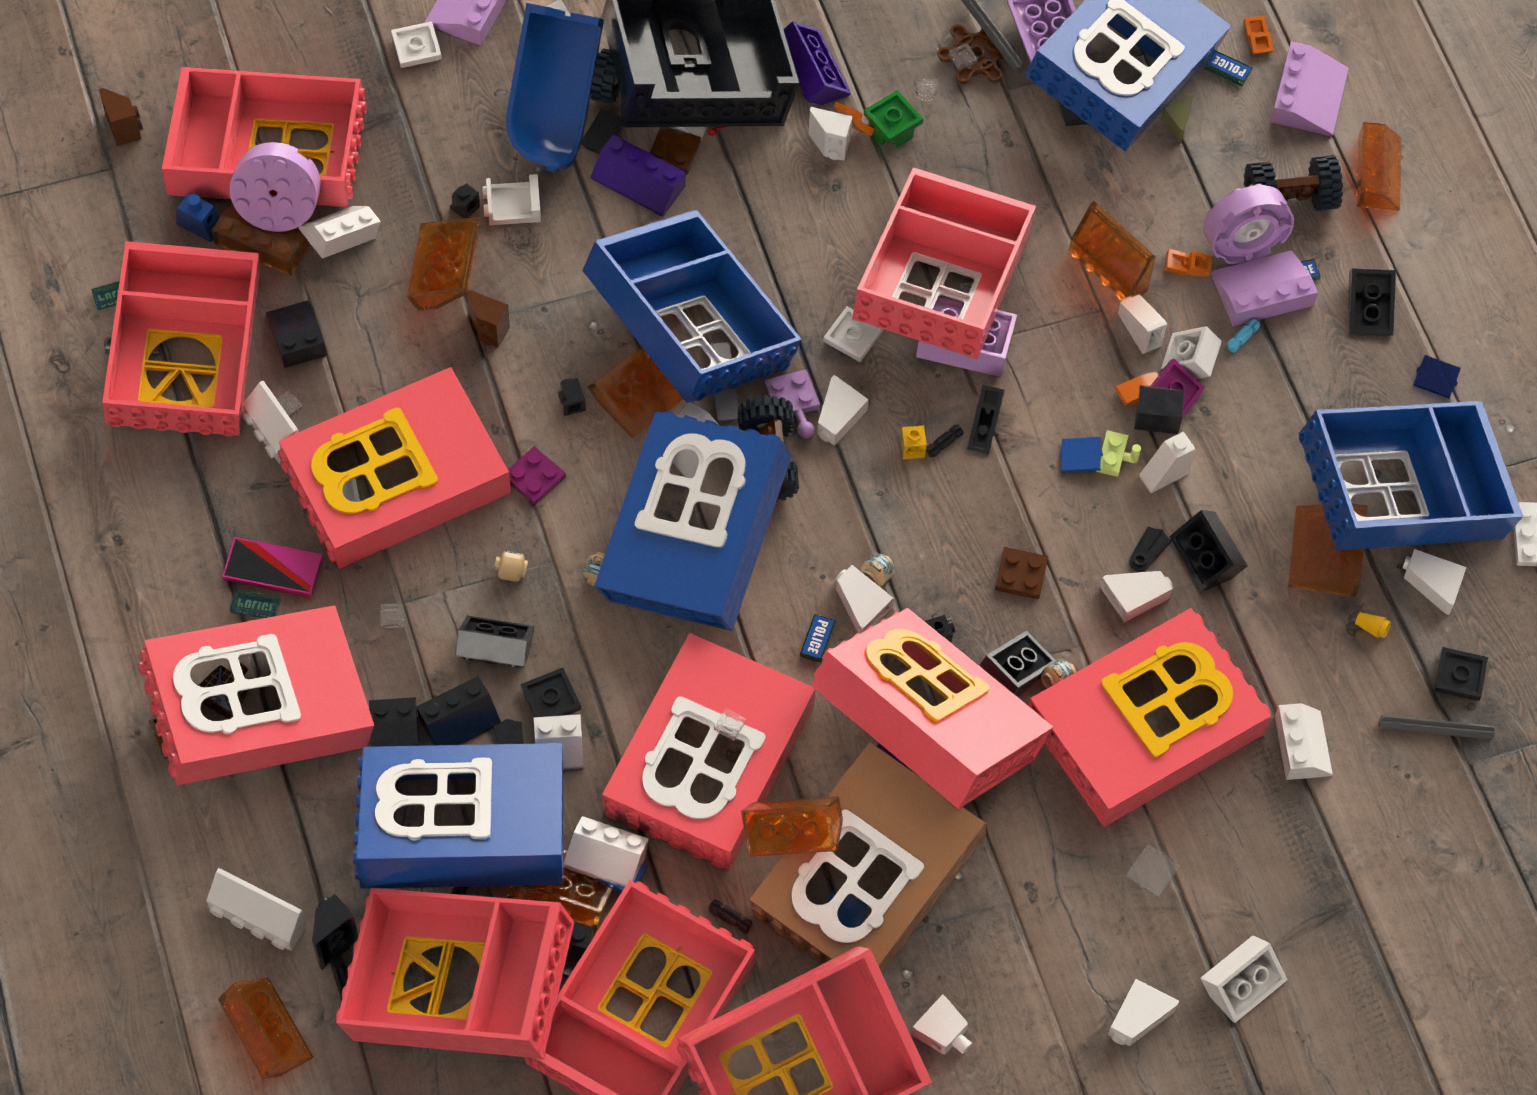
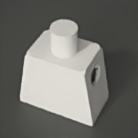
[911,994,972,1054]

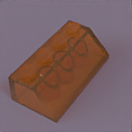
[1357,122,1401,211]
[741,796,843,857]
[218,977,313,1079]

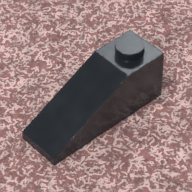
[967,385,1005,454]

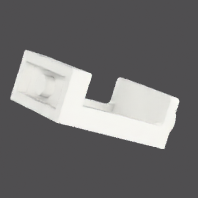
[482,174,541,225]

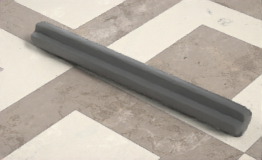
[961,0,1024,72]
[1379,715,1495,739]

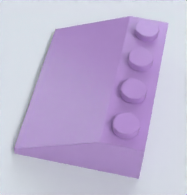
[424,0,507,46]
[1007,0,1092,63]
[1271,41,1349,137]
[1211,250,1318,327]
[916,297,1017,377]

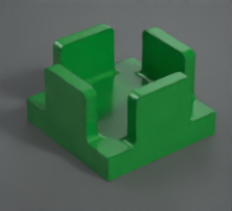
[863,90,923,148]

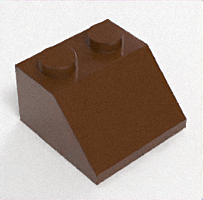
[99,88,143,146]
[466,289,510,348]

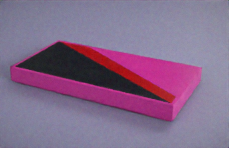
[222,537,323,597]

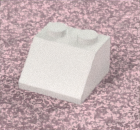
[809,107,852,161]
[1161,326,1222,379]
[534,714,584,770]

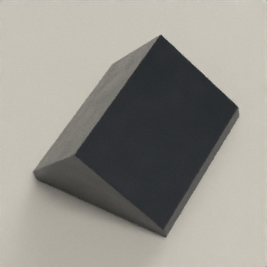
[1134,385,1184,434]

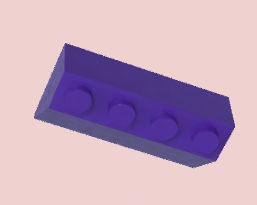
[783,21,851,105]
[591,134,686,217]

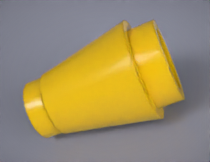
[1355,612,1391,638]

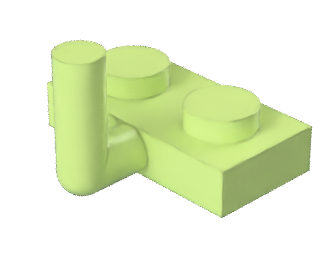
[1096,430,1141,477]

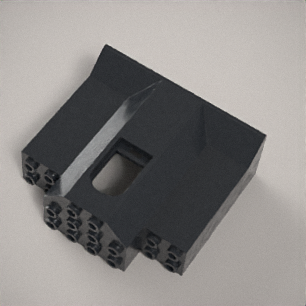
[601,0,799,128]

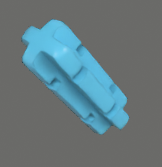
[1226,318,1260,353]

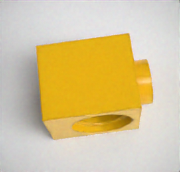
[900,425,927,459]

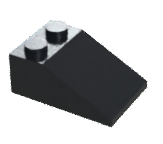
[1348,268,1396,336]
[266,300,327,368]
[979,631,1056,697]
[369,697,419,747]

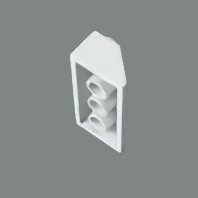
[206,868,306,951]

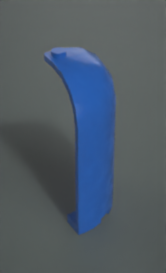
[506,3,604,172]

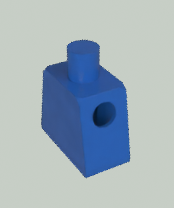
[176,193,223,242]

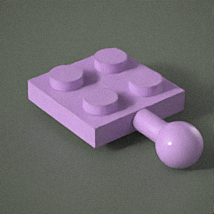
[764,369,820,439]

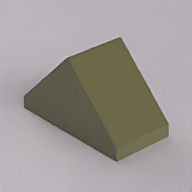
[1162,96,1193,142]

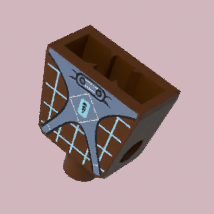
[198,662,249,719]

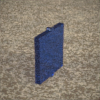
[1413,355,1461,399]

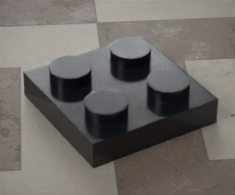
[1434,647,1488,701]
[520,668,581,718]

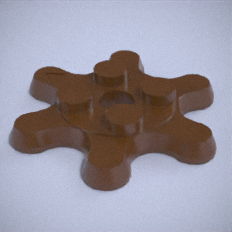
[937,24,1015,84]

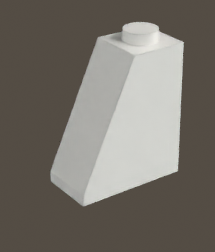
[1118,294,1167,354]
[817,375,869,446]
[1139,432,1195,493]
[1402,549,1466,615]
[836,565,893,634]
[1100,571,1173,623]
[1108,979,1179,1046]

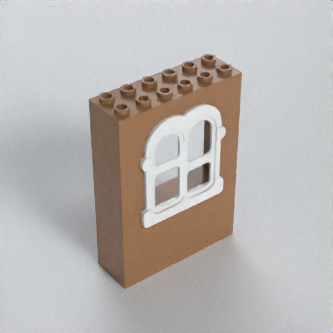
[749,742,986,974]

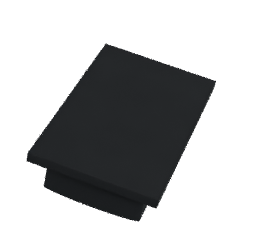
[580,109,621,154]

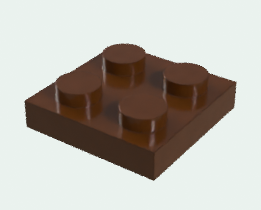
[650,127,701,175]
[995,547,1048,599]

